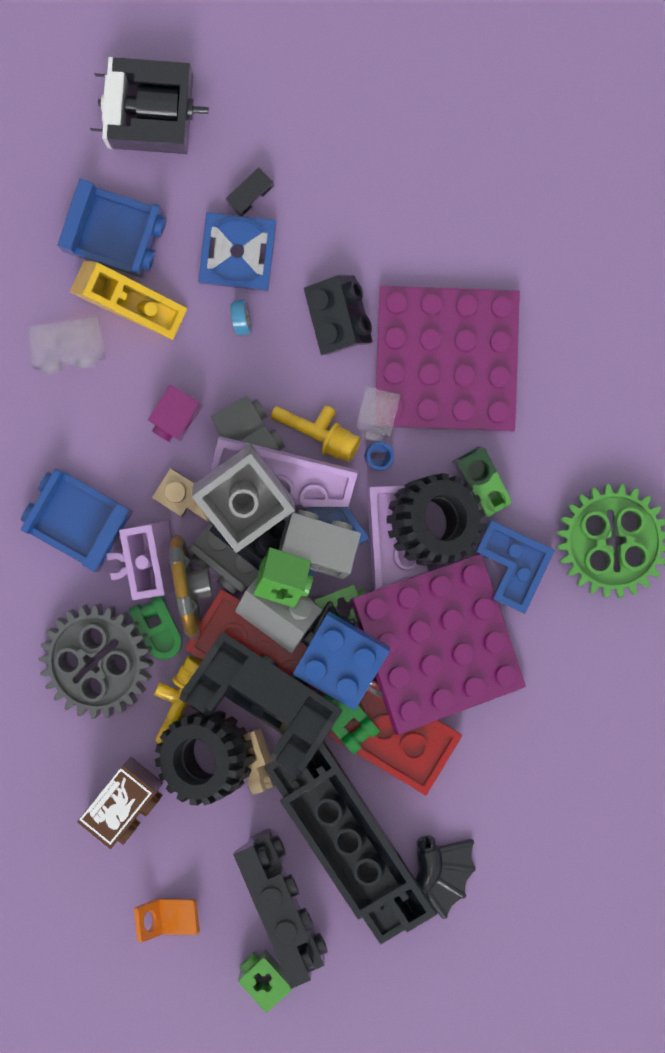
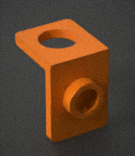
[134,898,200,943]

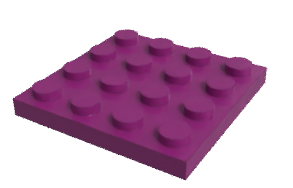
[375,286,520,432]
[350,554,526,735]

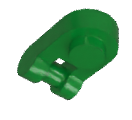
[129,596,183,660]
[323,694,380,754]

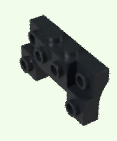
[179,632,343,778]
[233,829,328,989]

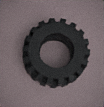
[386,473,485,566]
[155,711,254,806]

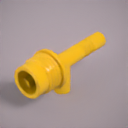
[270,406,361,463]
[153,656,203,743]

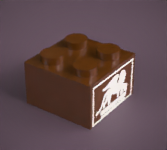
[77,757,163,849]

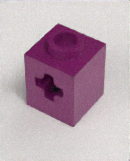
[148,384,202,442]

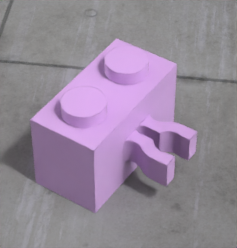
[106,520,175,600]

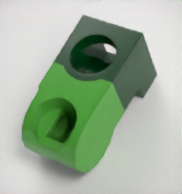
[452,446,512,517]

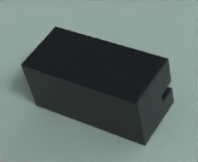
[226,167,274,216]

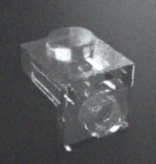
[356,387,400,442]

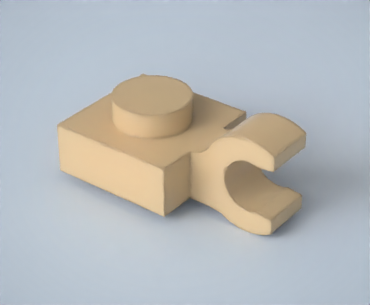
[152,468,210,521]
[243,728,275,795]

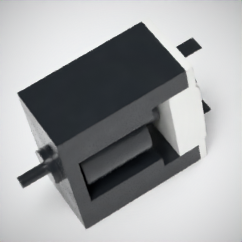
[90,57,209,154]

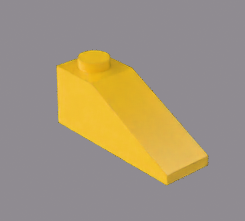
[70,260,188,340]

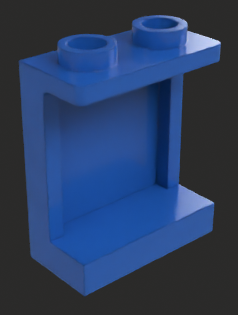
[57,179,167,278]
[20,468,133,572]

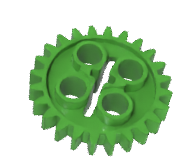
[556,484,665,598]

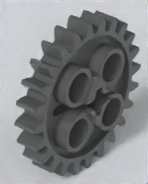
[39,603,154,719]

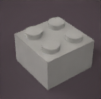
[192,443,295,553]

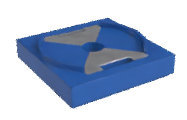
[198,212,276,291]

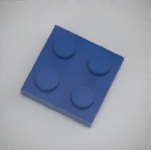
[292,611,391,711]

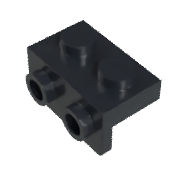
[304,275,373,355]

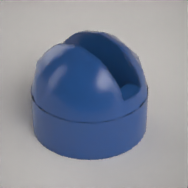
[364,442,394,470]

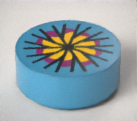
[230,299,252,336]

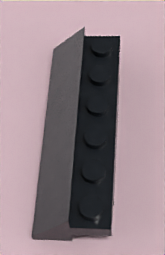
[264,741,437,945]

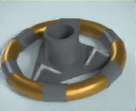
[169,535,213,639]

